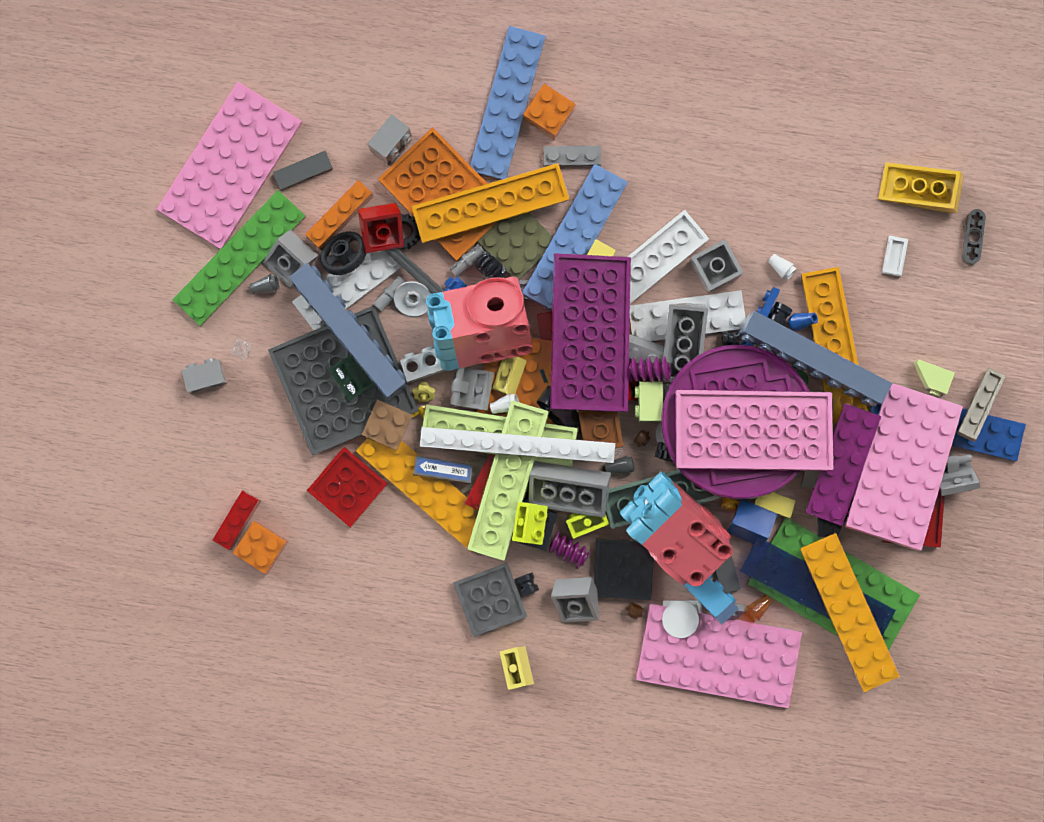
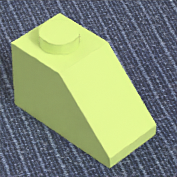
[914,359,955,397]

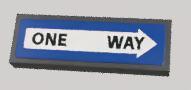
[413,455,473,484]

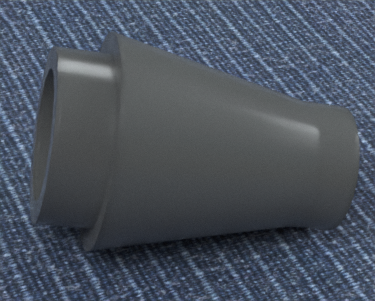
[250,274,280,294]
[605,455,634,474]

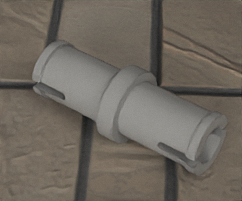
[449,244,485,277]
[373,276,405,312]

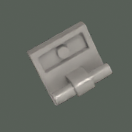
[451,367,494,410]
[939,454,980,496]

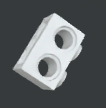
[400,346,444,383]

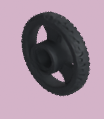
[320,231,367,275]

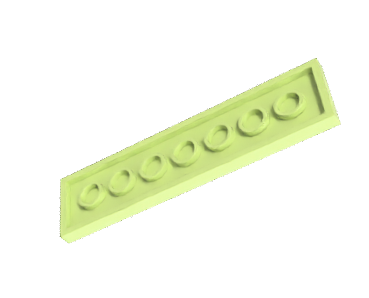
[468,400,550,561]
[423,405,578,467]

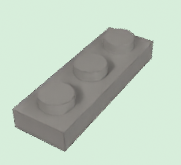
[544,146,601,166]

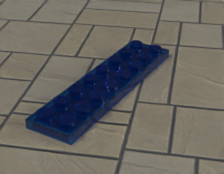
[740,537,896,636]

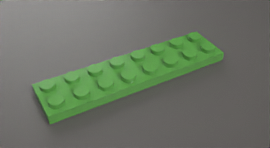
[172,190,306,326]

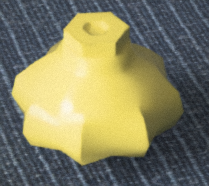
[412,382,435,402]

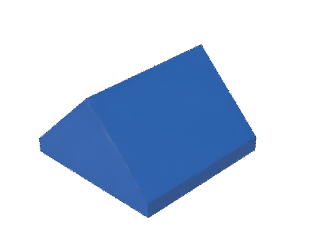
[727,499,777,548]

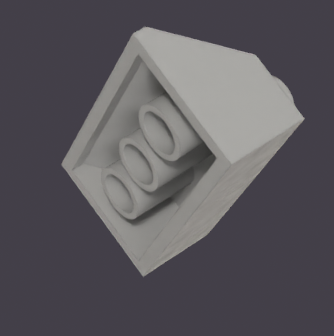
[663,303,708,382]
[529,461,611,517]

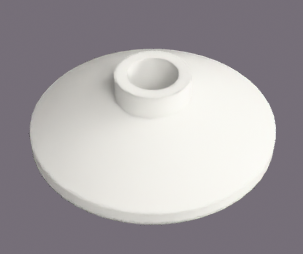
[394,281,431,316]

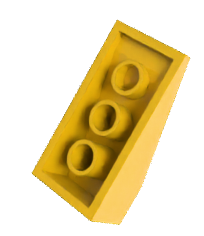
[878,162,964,214]

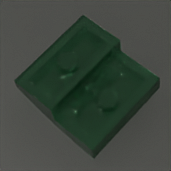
[328,355,375,401]

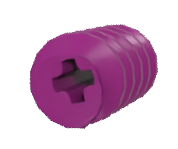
[629,357,671,382]
[549,531,592,569]

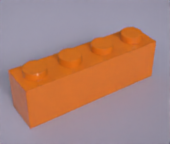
[305,180,374,250]

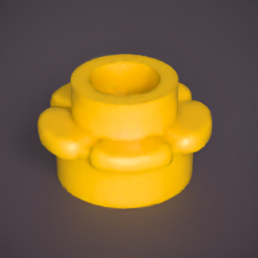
[721,498,740,511]

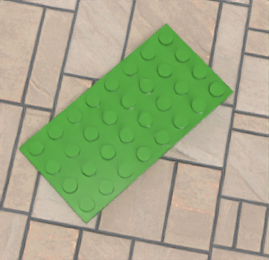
[747,517,920,651]

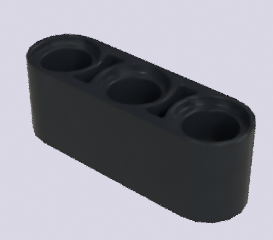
[536,386,580,428]

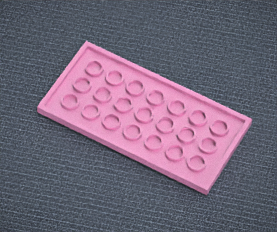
[157,82,302,249]
[845,384,963,552]
[675,390,833,471]
[636,604,802,708]

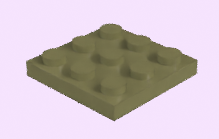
[478,213,553,280]

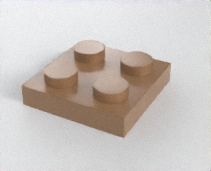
[362,400,413,450]

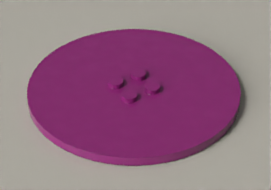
[661,345,810,499]

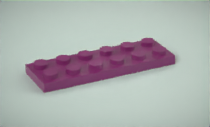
[805,403,882,526]

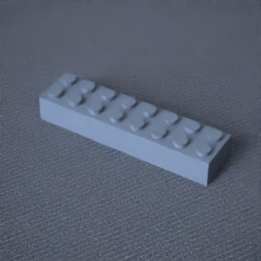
[289,263,407,401]
[738,311,893,407]

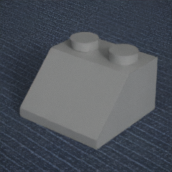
[262,230,318,288]
[551,577,599,623]

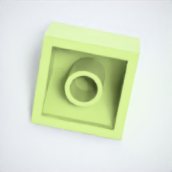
[635,382,663,423]

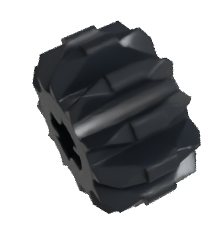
[474,252,507,279]

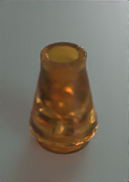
[744,595,773,623]

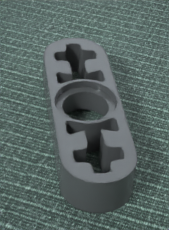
[962,209,986,265]

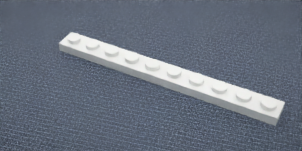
[420,427,616,463]

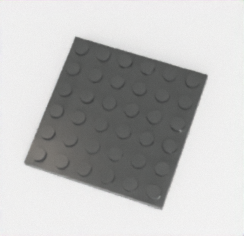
[268,306,419,456]

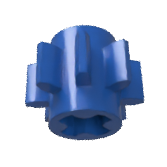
[444,276,467,291]

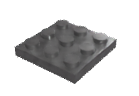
[453,563,528,637]

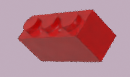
[212,490,261,550]

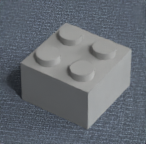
[368,114,412,165]
[690,239,743,293]

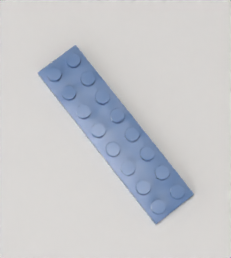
[470,26,546,180]
[522,164,628,311]

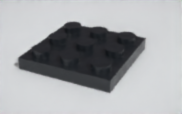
[594,539,653,600]

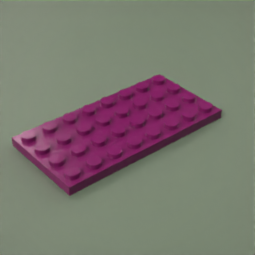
[550,253,631,412]

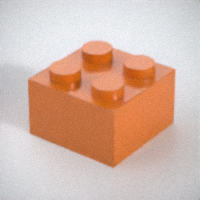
[523,83,576,140]
[233,521,289,574]

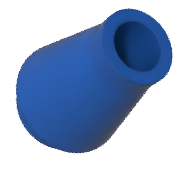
[788,312,818,332]

